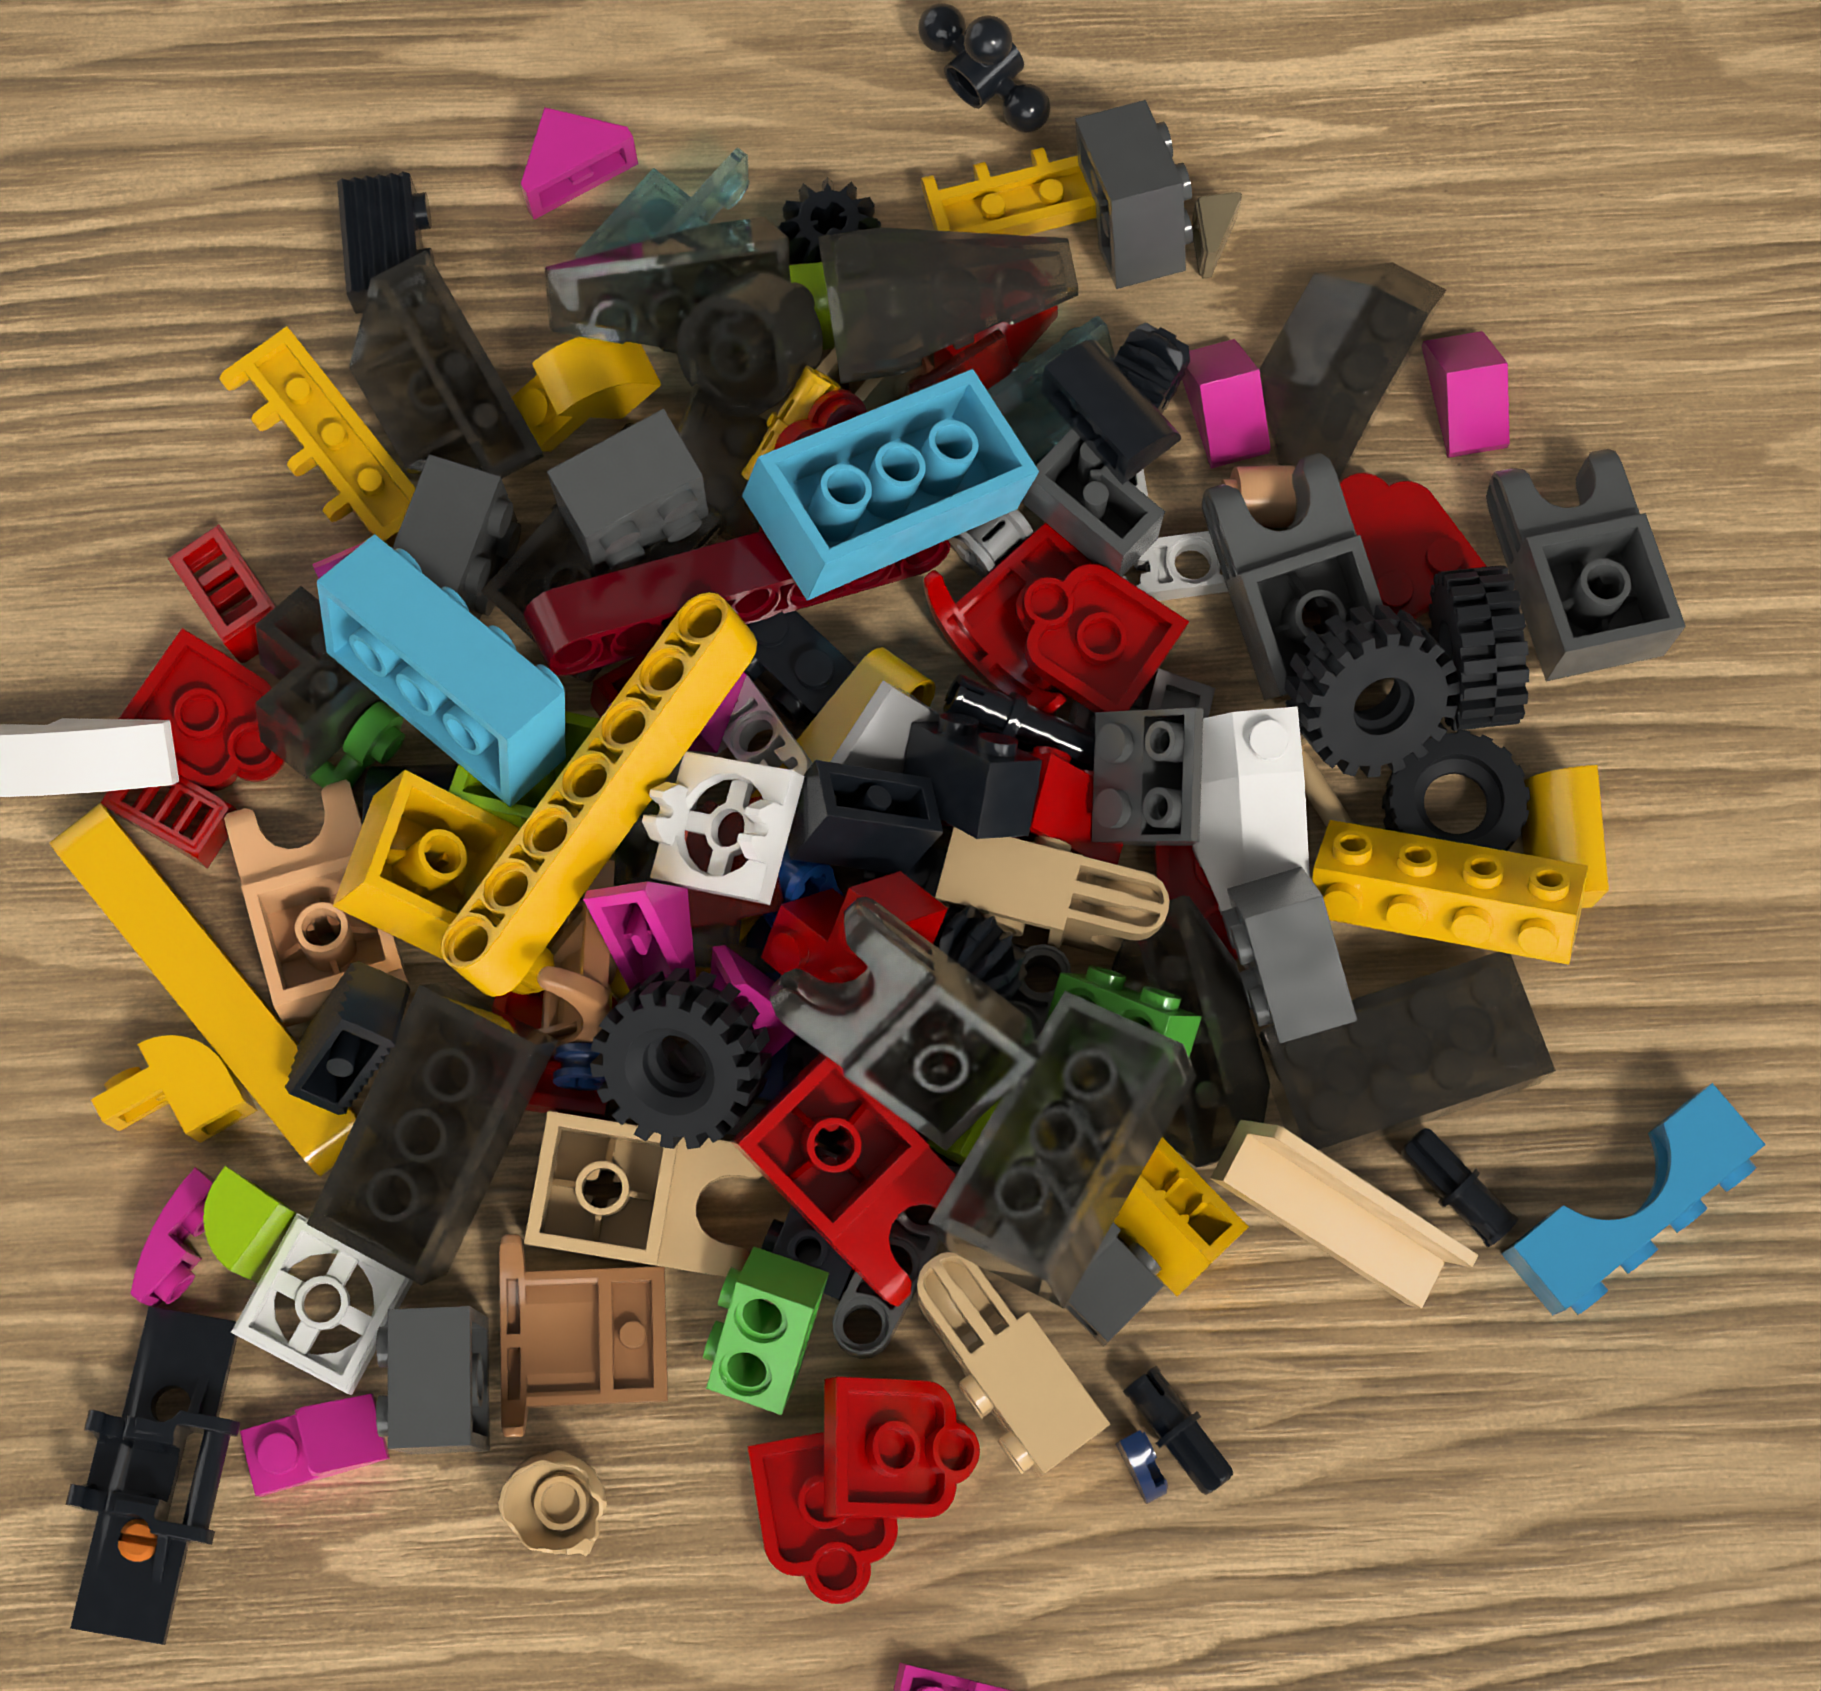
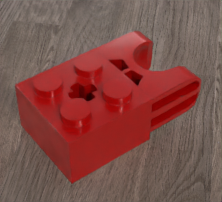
[730,1048,988,1307]

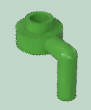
[282,701,405,788]

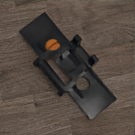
[65,1307,240,1645]

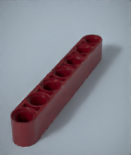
[523,531,950,676]

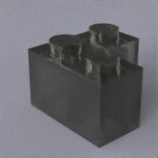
[255,586,389,779]

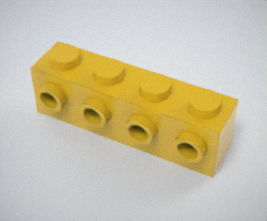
[1312,820,1588,965]

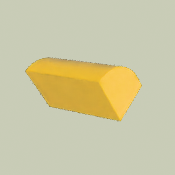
[1522,765,1609,908]
[1097,1131,1249,1297]

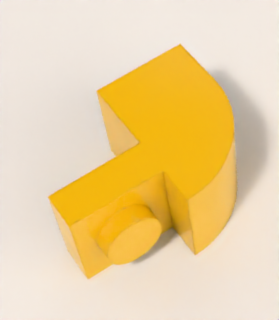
[509,331,662,452]
[90,1035,258,1143]

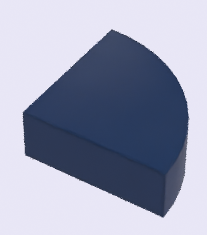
[1116,1430,1168,1504]

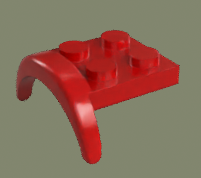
[923,522,1092,714]

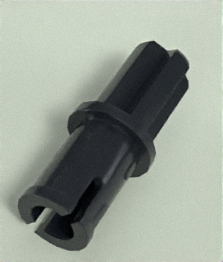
[1401,1128,1519,1247]
[1123,1366,1233,1495]

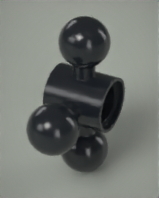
[918,3,1050,133]

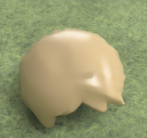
[498,1450,607,1557]

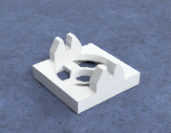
[642,752,805,905]
[231,1213,417,1395]

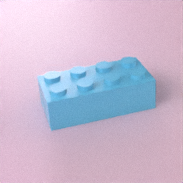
[742,369,1039,601]
[317,534,566,808]

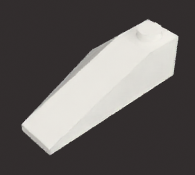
[1192,707,1310,970]

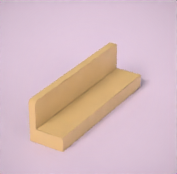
[1210,1120,1478,1308]

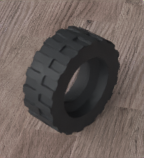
[1382,730,1530,851]

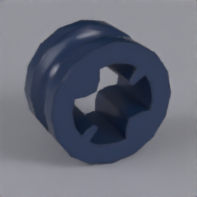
[553,1043,606,1091]

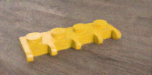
[921,147,1097,256]
[219,326,416,548]

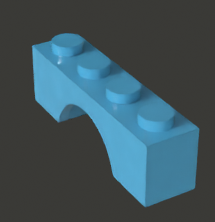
[1501,1083,1766,1316]

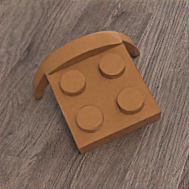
[482,860,617,1056]
[499,1234,668,1438]

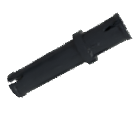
[943,674,1095,771]

